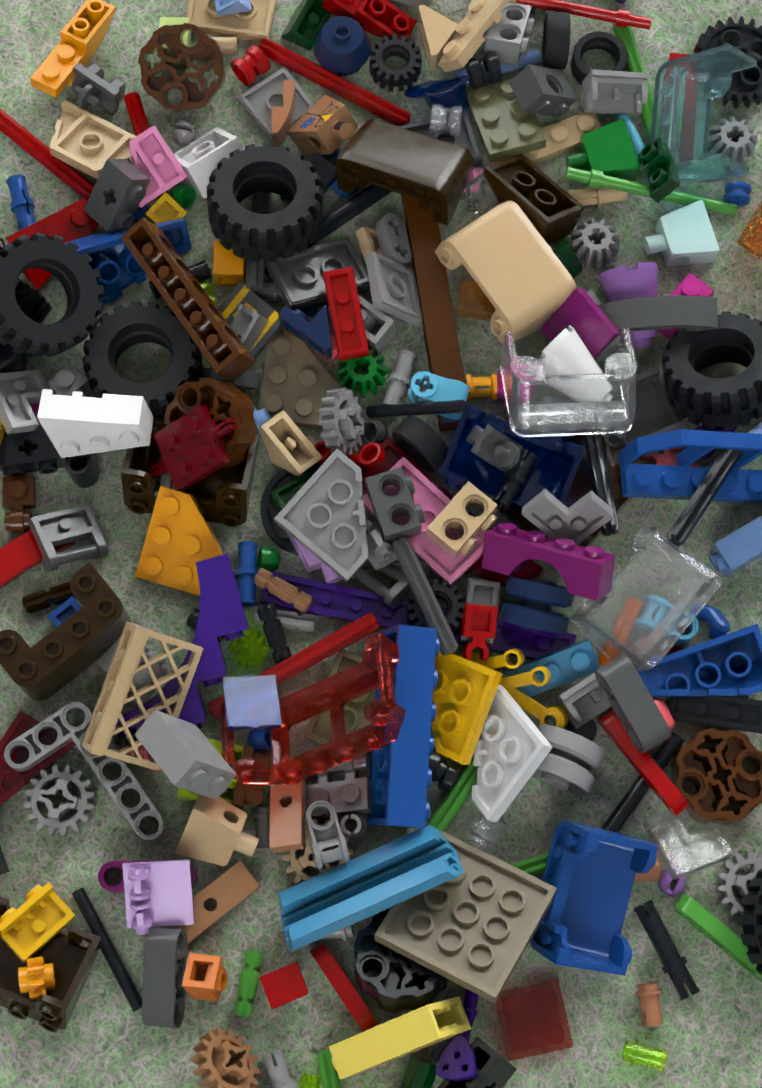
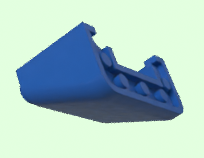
[530,820,658,976]

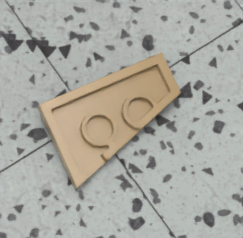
[438,0,516,72]

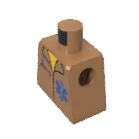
[287,95,358,155]

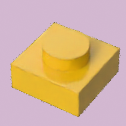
[144,192,187,224]

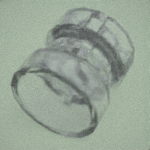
[430,103,463,136]

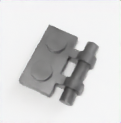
[305,754,372,820]

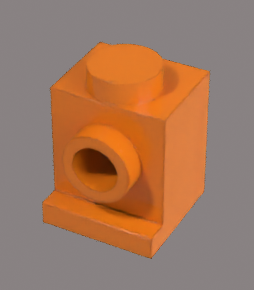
[181,953,227,1002]

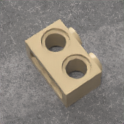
[426,481,498,560]

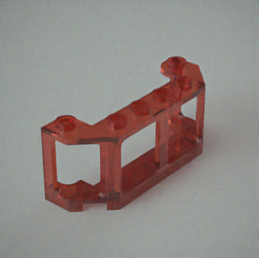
[221,632,405,785]

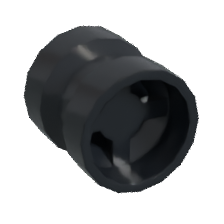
[466,53,502,89]
[428,749,463,793]

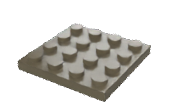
[374,830,557,1003]

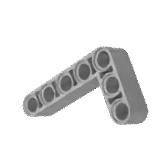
[4,702,164,842]

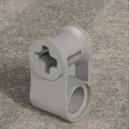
[305,800,350,869]

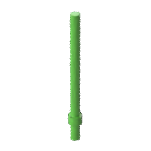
[565,167,737,216]

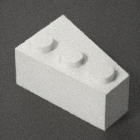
[37,389,154,458]

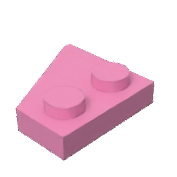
[129,125,188,208]

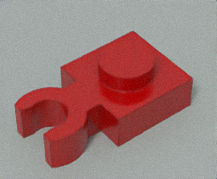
[461,603,498,661]

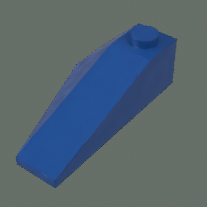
[636,624,762,697]

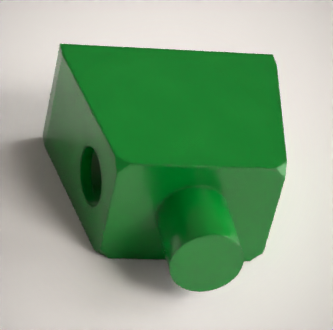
[566,119,640,181]

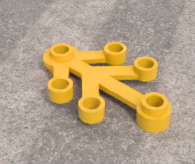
[461,648,568,729]

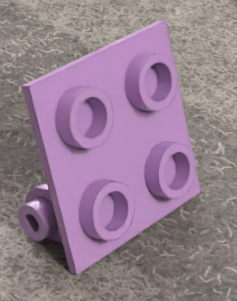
[122,859,194,935]

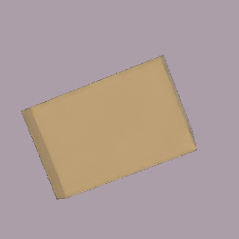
[417,5,458,71]
[259,410,323,477]

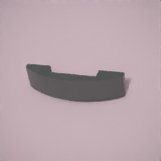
[597,295,718,336]

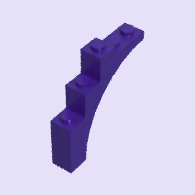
[116,554,249,738]

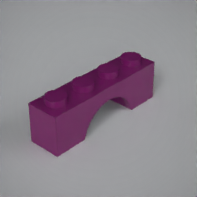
[482,523,616,601]

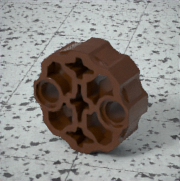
[138,23,226,112]
[164,378,257,468]
[670,728,762,825]

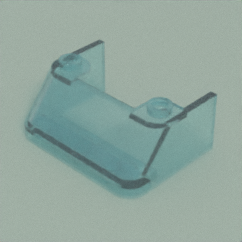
[650,43,757,183]

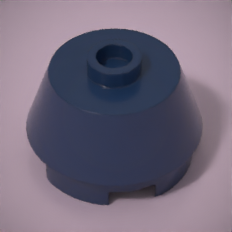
[314,16,371,76]

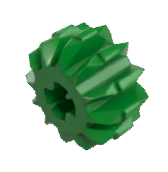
[336,347,388,399]

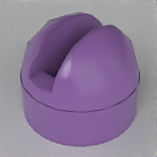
[658,869,686,896]

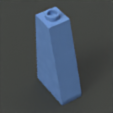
[709,516,762,577]

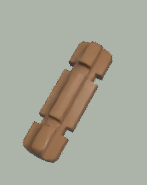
[254,568,313,612]

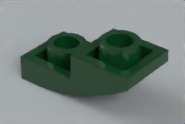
[639,136,680,203]

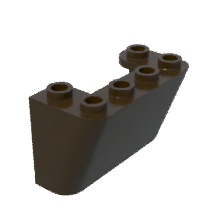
[121,417,259,527]
[0,896,101,1032]

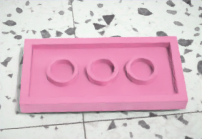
[363,457,485,586]

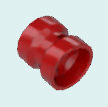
[230,45,271,87]

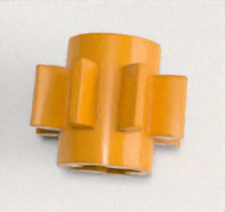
[18,957,55,1000]

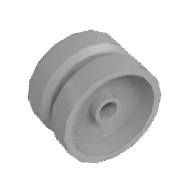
[532,724,605,796]

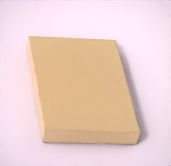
[186,0,277,42]

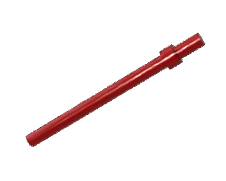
[515,0,652,30]

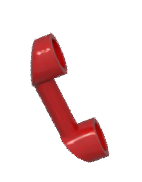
[314,441,385,472]

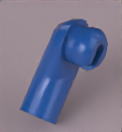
[689,601,730,639]

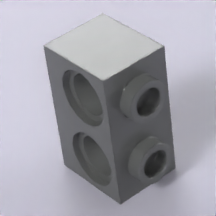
[365,467,425,543]

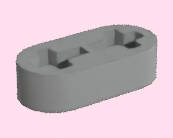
[375,213,412,265]

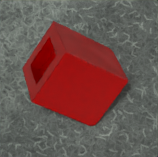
[259,962,309,1010]

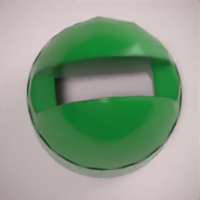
[170,183,196,209]
[257,546,281,572]

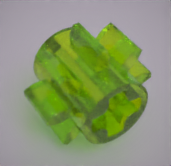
[228,628,270,669]

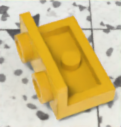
[0,882,76,963]

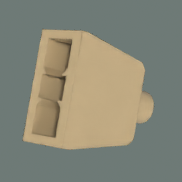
[175,794,259,866]

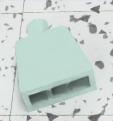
[643,200,720,266]

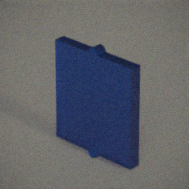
[222,673,282,732]

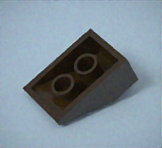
[483,154,585,245]

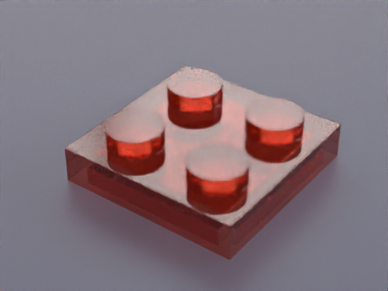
[495,979,573,1061]

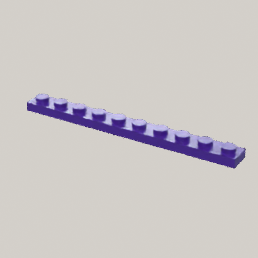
[260,571,577,660]

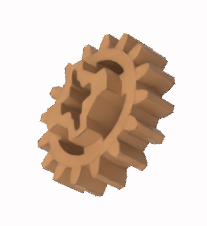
[191,1027,261,1088]

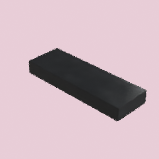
[669,696,762,734]

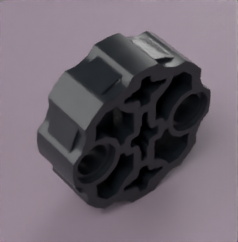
[354,909,449,1013]

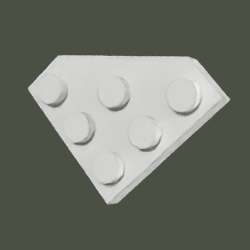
[472,685,553,822]

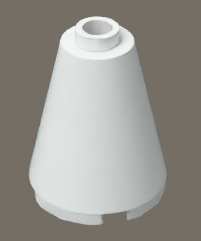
[527,325,613,410]

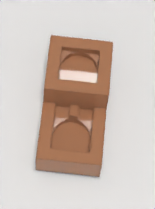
[271,80,296,148]

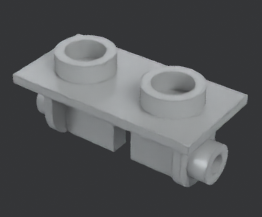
[365,509,398,571]

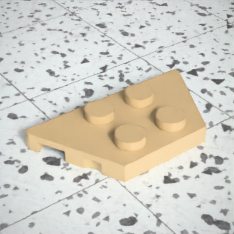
[49,100,137,180]

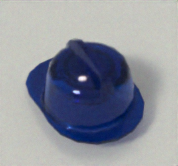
[404,75,471,116]

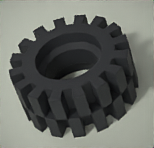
[369,34,422,92]
[14,278,52,323]
[407,579,464,634]

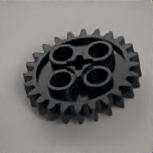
[691,16,762,109]

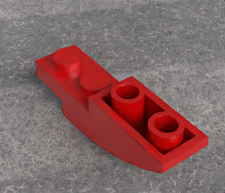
[322,0,417,40]

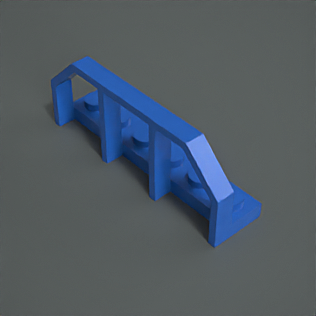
[618,429,762,504]

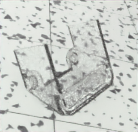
[500,328,637,437]

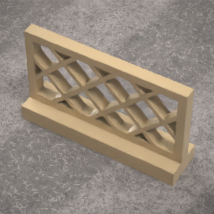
[81,621,204,771]

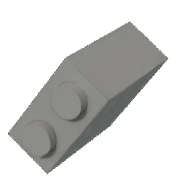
[135,710,237,800]

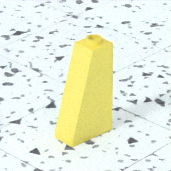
[328,996,471,1080]

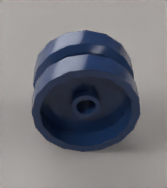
[498,575,575,634]

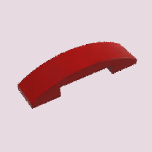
[0,530,76,589]

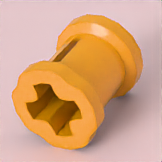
[465,373,498,401]

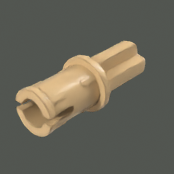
[567,186,627,208]

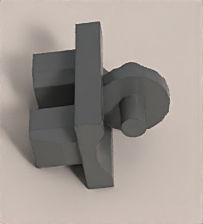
[71,63,126,116]
[466,424,523,472]

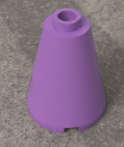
[598,262,659,349]

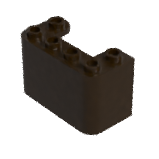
[0,562,132,701]

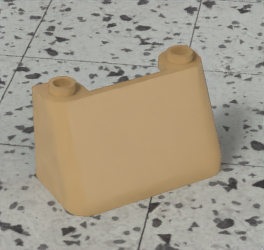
[435,201,576,347]

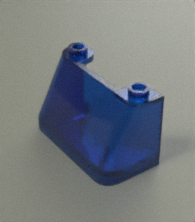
[439,403,586,506]

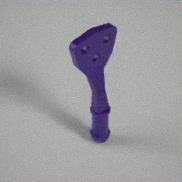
[435,988,478,1081]

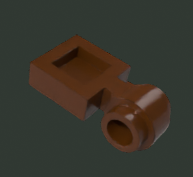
[2,475,36,534]

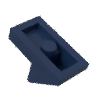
[278,305,332,360]

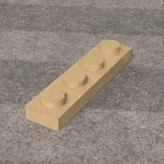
[486,112,602,165]

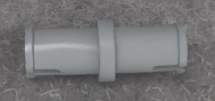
[381,350,417,405]

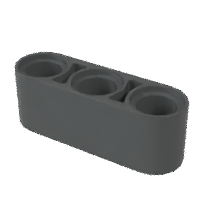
[595,655,671,753]
[142,927,187,1028]

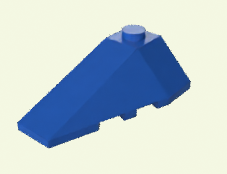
[65,218,192,304]

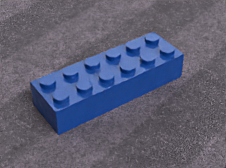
[367,625,440,828]

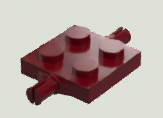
[149,405,237,491]

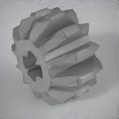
[707,115,758,168]
[570,217,620,269]

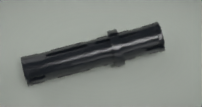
[633,900,700,1001]

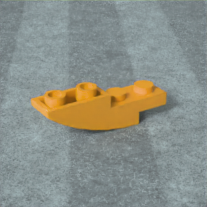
[30,0,116,98]

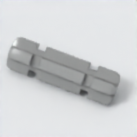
[253,606,316,632]

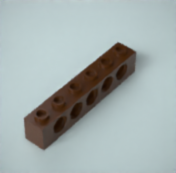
[121,217,256,382]

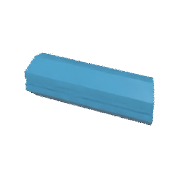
[279,825,465,952]

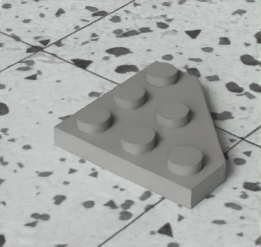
[274,449,368,583]

